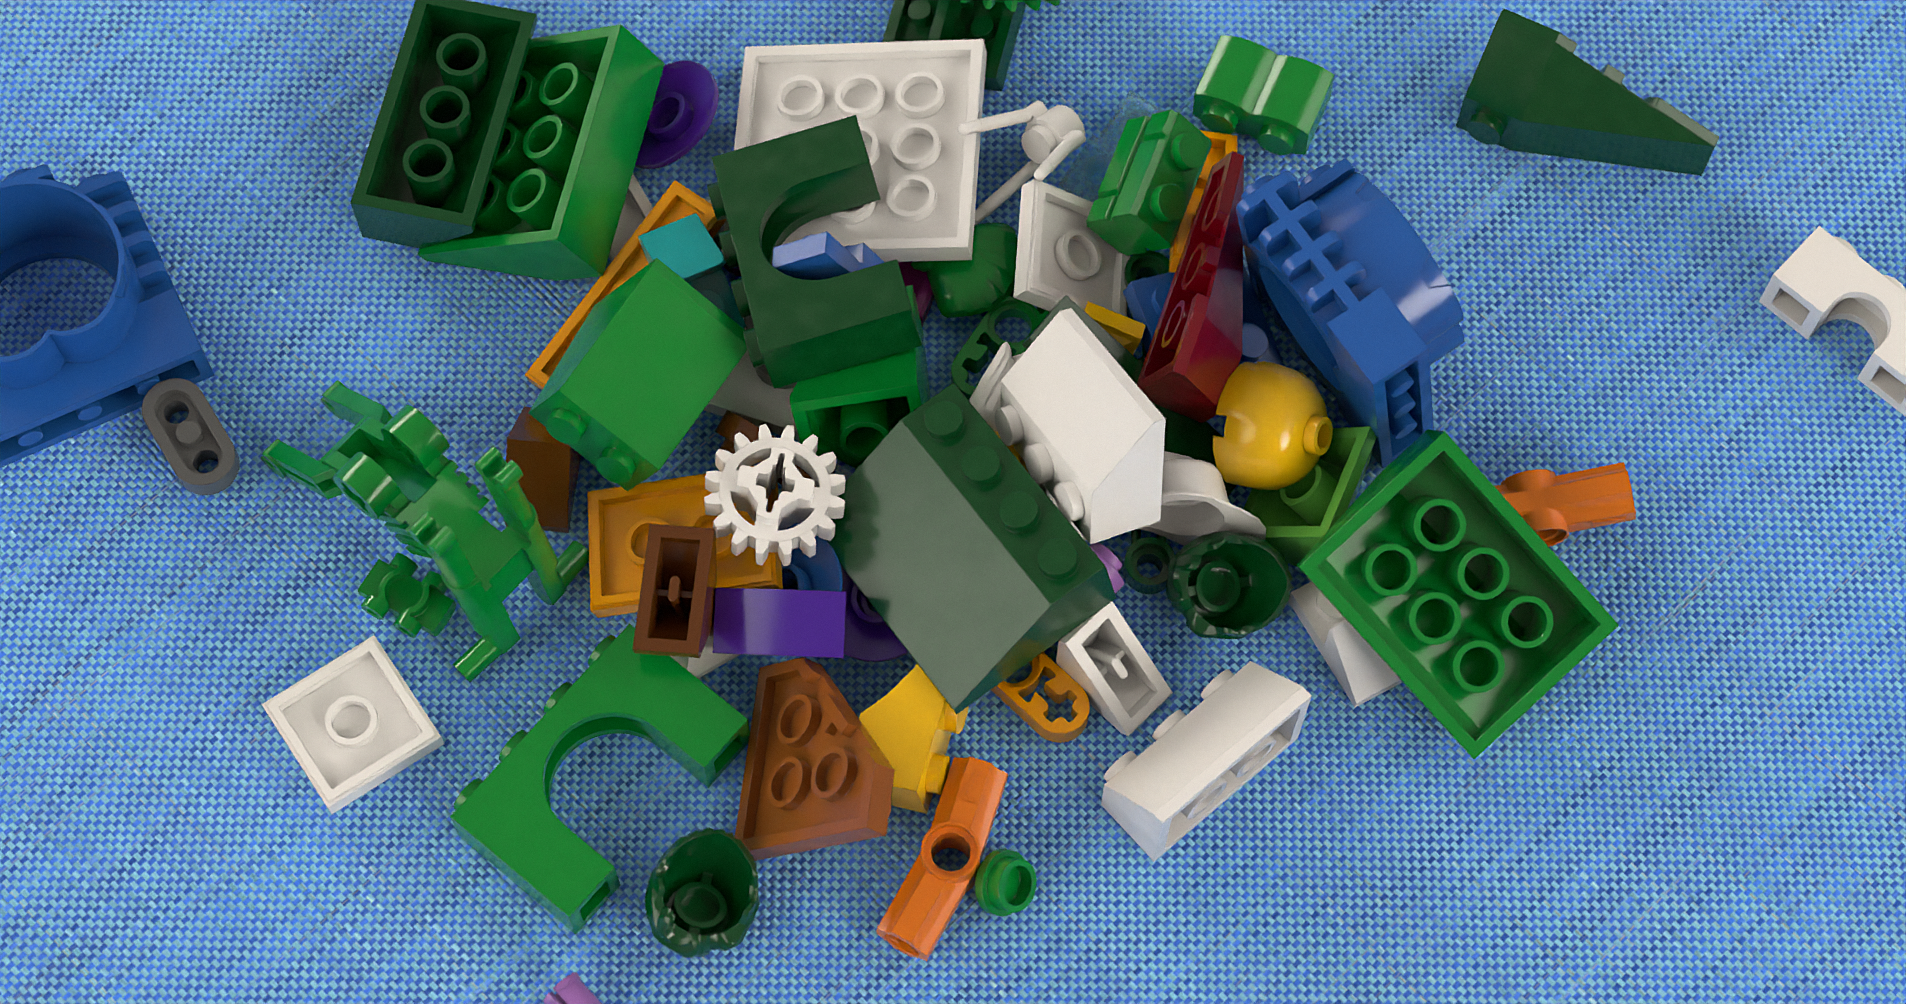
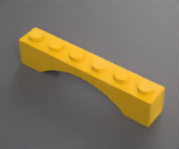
[859,431,1039,814]

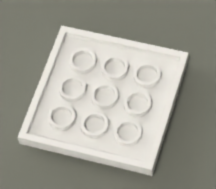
[722,39,987,265]

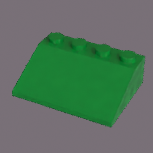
[418,24,665,281]
[1296,429,1619,759]

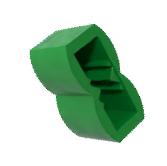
[1193,35,1334,155]

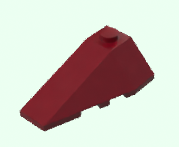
[1137,151,1244,423]

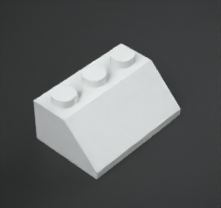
[995,308,1166,544]
[1101,661,1312,861]

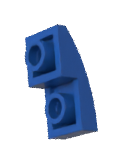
[772,231,884,280]

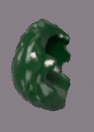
[1166,531,1293,639]
[645,828,760,958]

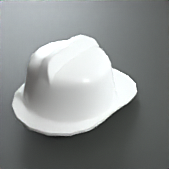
[1138,451,1266,546]

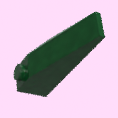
[1456,8,1719,176]

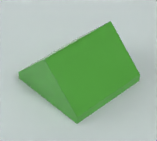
[1244,426,1377,567]

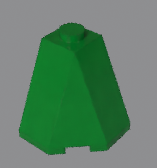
[790,285,931,471]

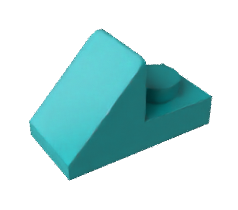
[638,213,746,329]

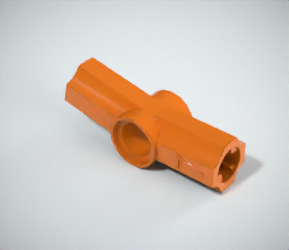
[1494,462,1636,547]
[876,757,1008,961]

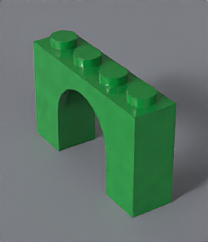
[450,624,750,935]

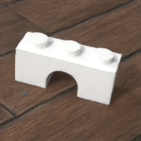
[1759,226,1906,417]

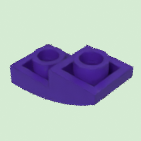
[713,588,846,658]

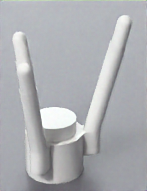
[958,100,1086,225]

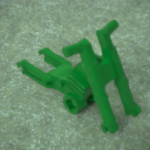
[260,380,589,682]

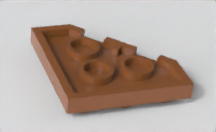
[735,657,895,861]

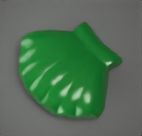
[910,222,1018,318]

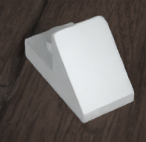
[1288,582,1402,707]

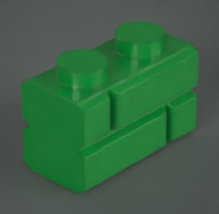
[1086,110,1212,256]

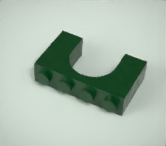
[707,115,922,389]

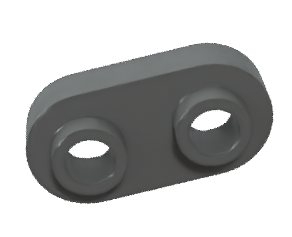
[142,378,240,495]

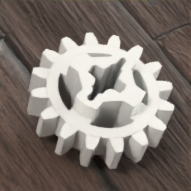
[704,424,845,566]

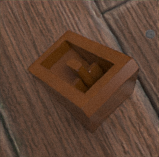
[504,406,581,533]
[633,524,717,658]

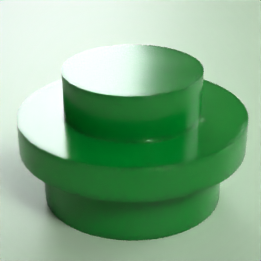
[975,848,1037,916]

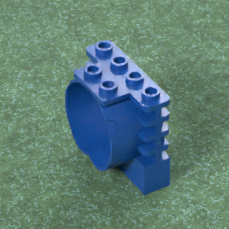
[1236,158,1464,468]
[0,164,215,468]

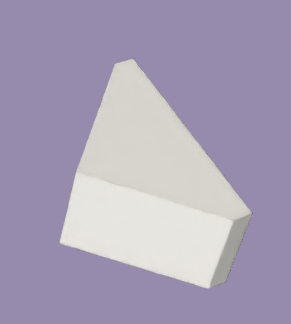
[1056,601,1173,736]

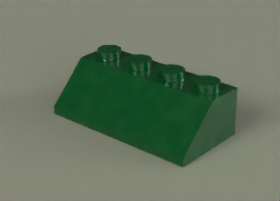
[350,0,538,249]

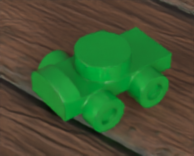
[357,553,456,638]

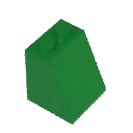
[528,258,748,491]

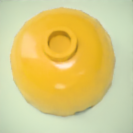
[1213,361,1333,490]

